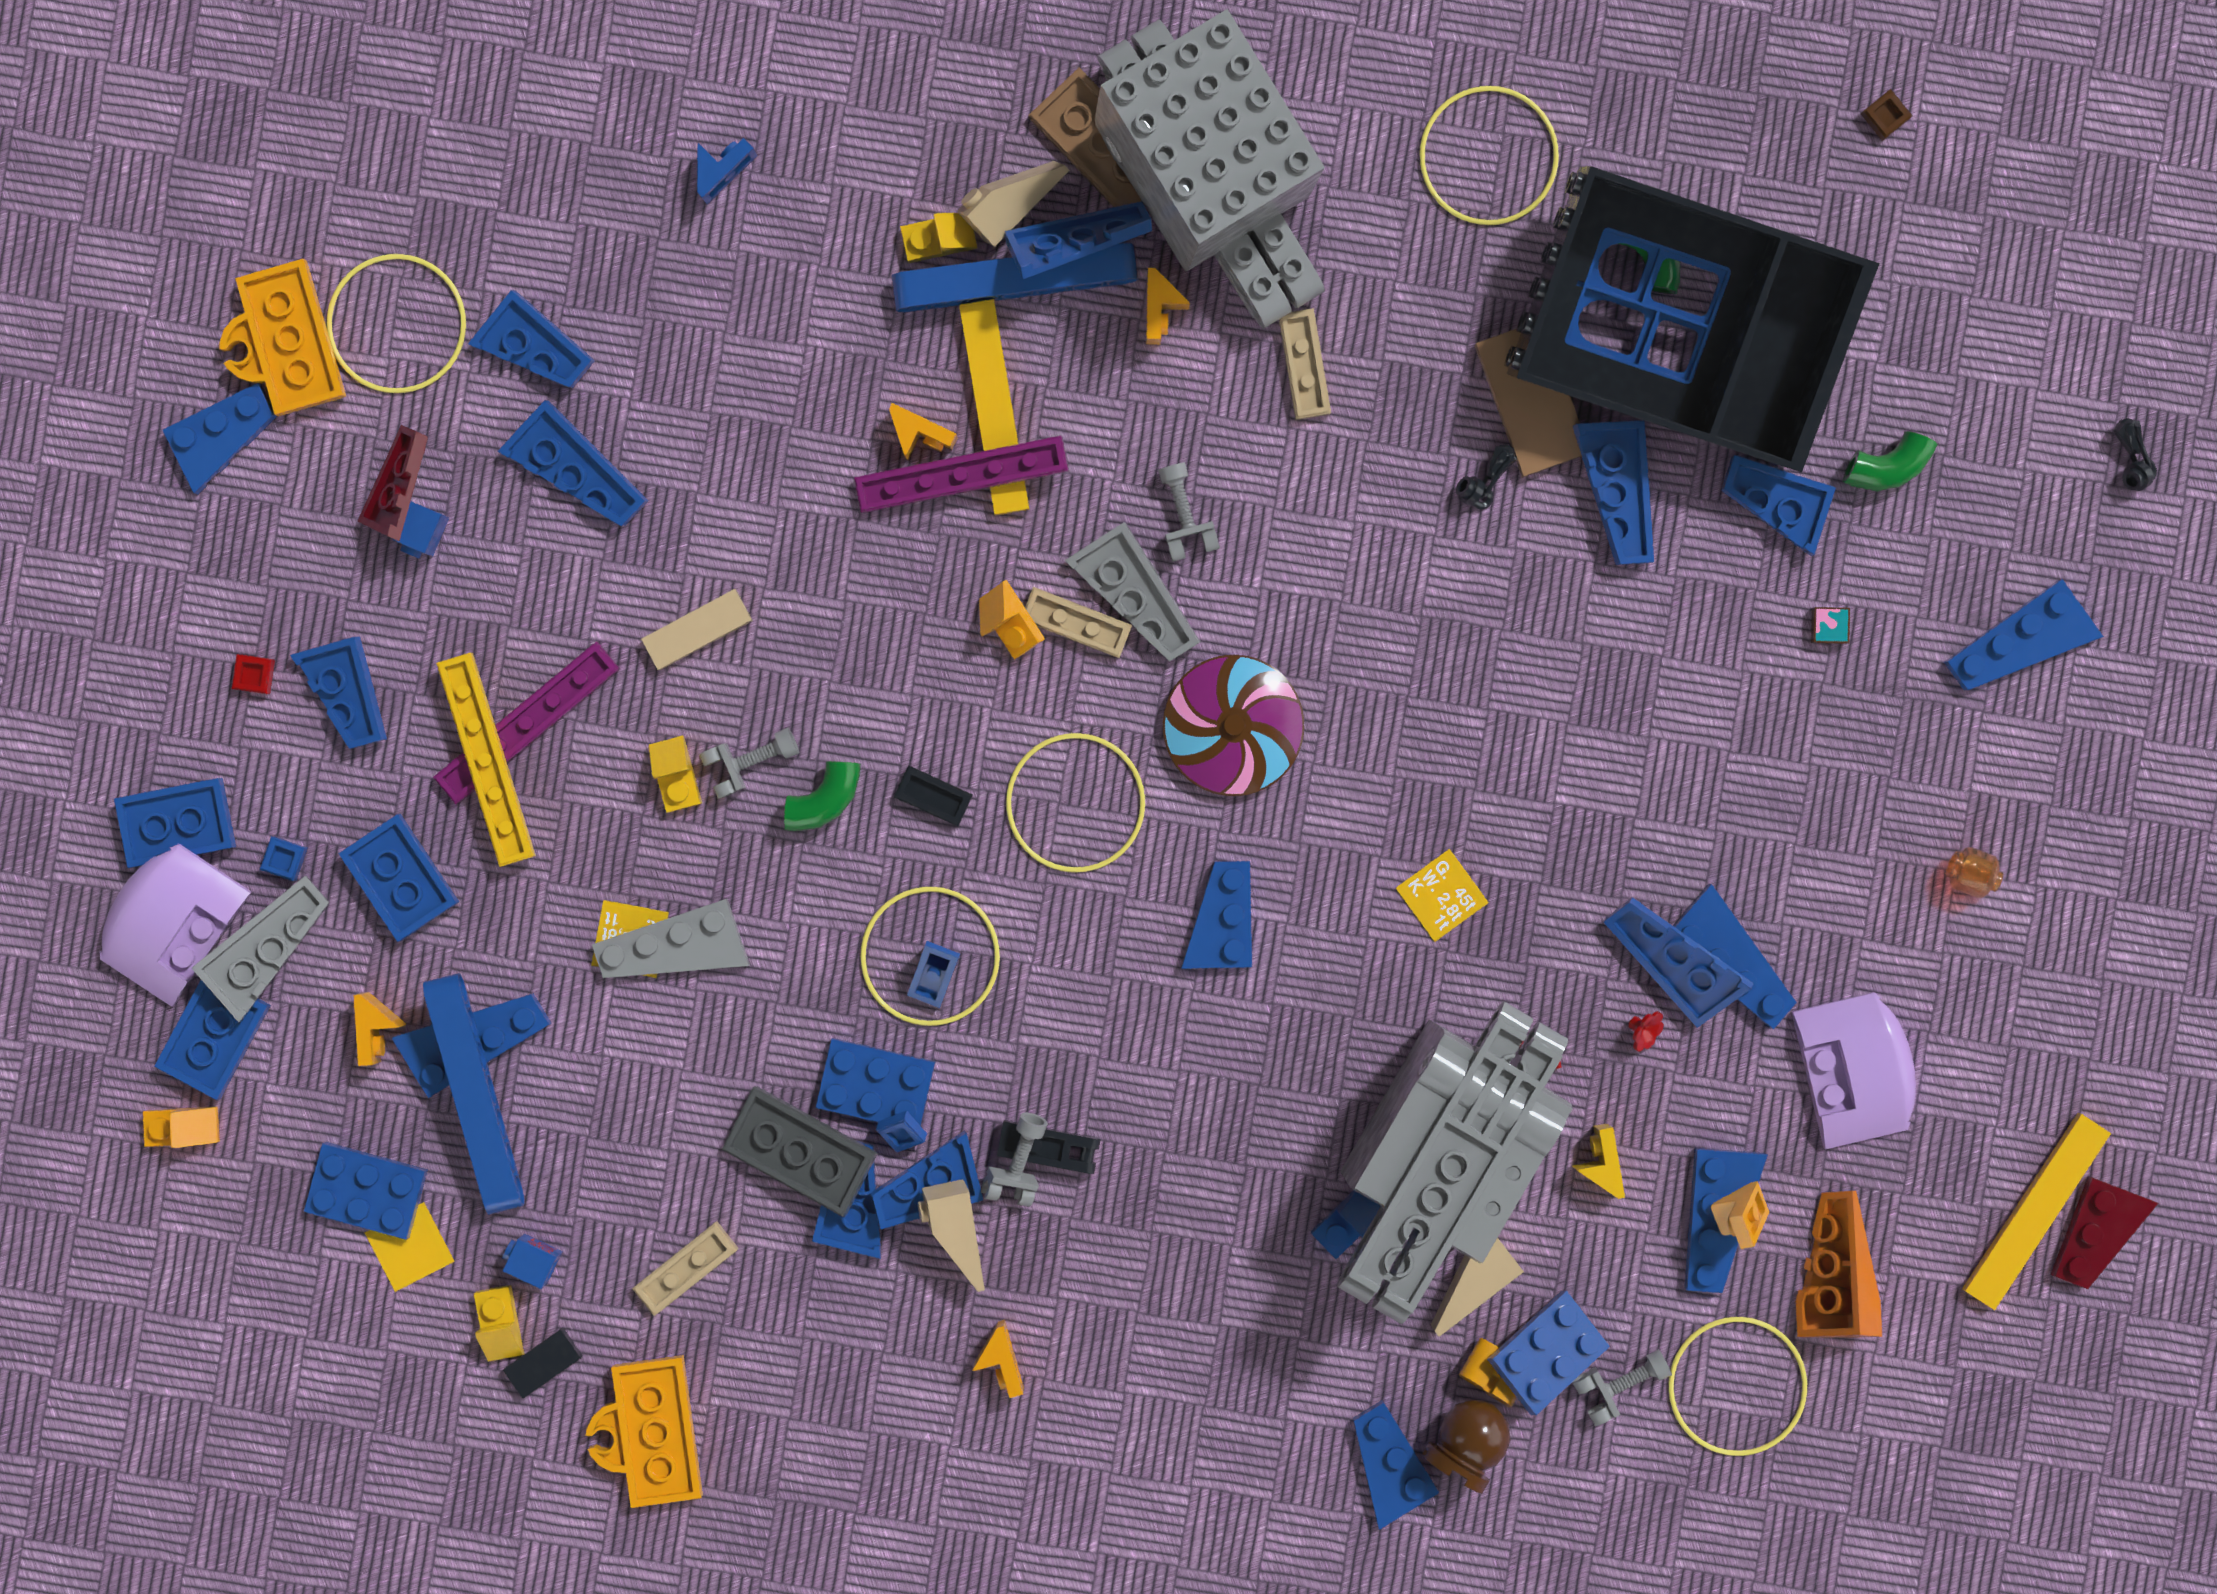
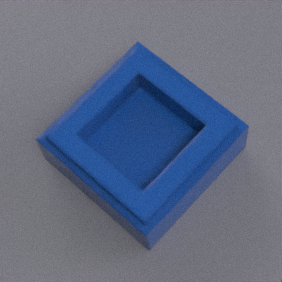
[260,836,308,881]
[876,1111,927,1153]

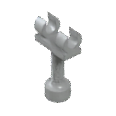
[1158,462,1220,562]
[699,728,799,799]
[981,1112,1048,1207]
[1572,1349,1672,1426]

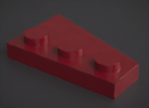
[358,425,428,541]
[2050,1176,2159,1289]

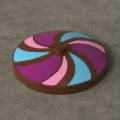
[1163,655,1304,796]

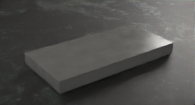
[722,1086,878,1217]

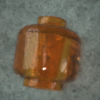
[1946,847,2003,898]

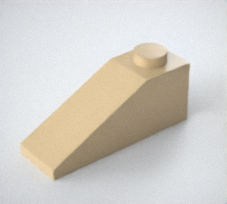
[957,161,1070,247]
[918,1179,985,1292]
[1431,1238,1524,1337]

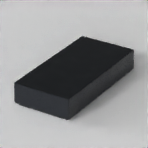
[894,765,973,827]
[503,1327,583,1399]

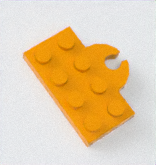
[219,259,347,416]
[585,1355,703,1508]

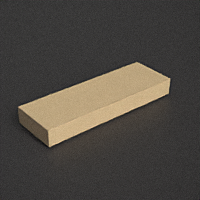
[1279,308,1331,420]
[1025,587,1132,658]
[641,589,753,671]
[632,1221,739,1316]

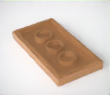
[1028,67,1141,207]
[1475,329,1581,478]

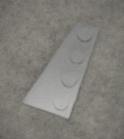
[1064,522,1200,661]
[192,876,330,1022]
[592,898,750,978]

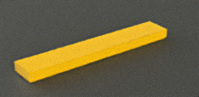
[959,299,1030,516]
[436,652,536,867]
[1962,1113,2111,1310]

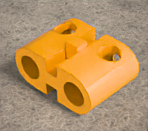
[1459,1338,1517,1408]

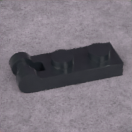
[997,1120,1101,1174]

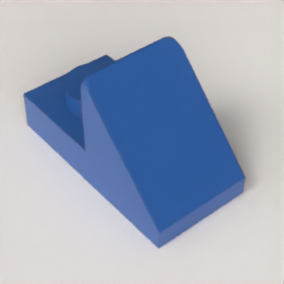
[697,138,758,205]
[907,941,960,1008]
[1311,1190,1381,1259]

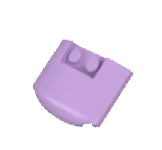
[100,844,251,1007]
[1791,992,1916,1149]

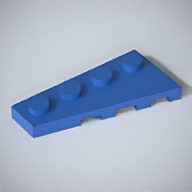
[1005,201,1152,279]
[497,400,649,526]
[1572,421,1654,565]
[1944,579,2104,691]
[1673,884,1797,1029]
[1604,897,1754,1028]
[392,993,552,1098]
[1684,1148,1768,1293]

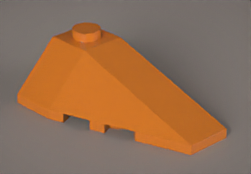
[1796,1191,1882,1338]

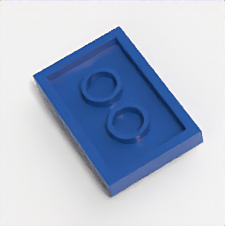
[114,778,236,868]
[338,814,459,942]
[154,980,271,1100]
[816,1038,936,1126]
[304,1142,428,1240]
[1487,1291,1610,1416]

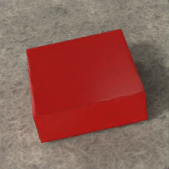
[232,654,275,694]

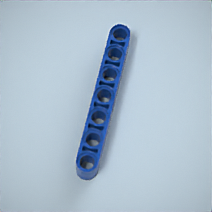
[891,243,1138,312]
[423,973,525,1215]

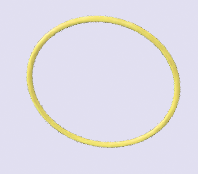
[1419,86,1559,225]
[326,254,466,393]
[1006,733,1145,872]
[860,887,1000,1026]
[1668,1317,1807,1456]

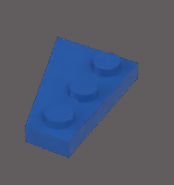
[163,383,277,495]
[1721,455,1836,556]

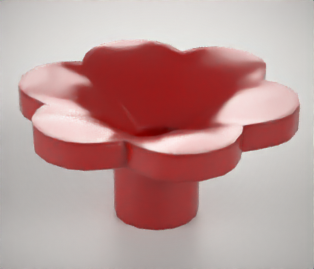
[1628,1011,1664,1052]

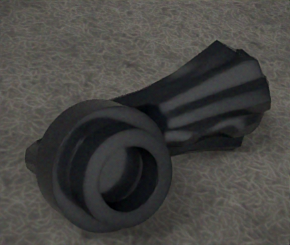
[2113,417,2157,491]
[1456,444,1517,509]

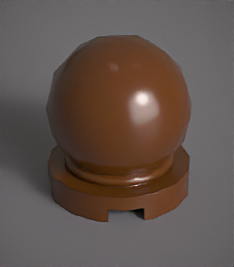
[1422,1400,1511,1494]

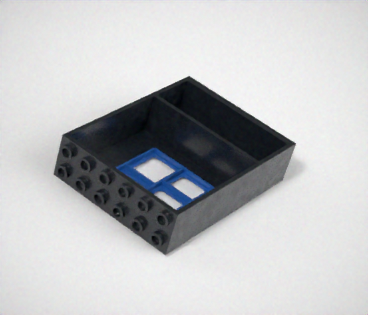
[1504,166,1880,472]

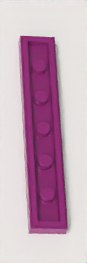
[854,435,1069,513]
[433,641,620,804]

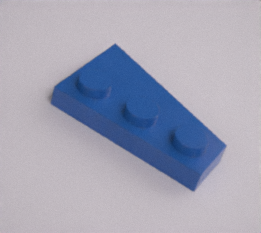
[468,290,595,388]
[290,637,387,749]
[1181,861,1252,969]
[871,1130,983,1229]
[812,1141,882,1259]
[1353,1400,1439,1530]

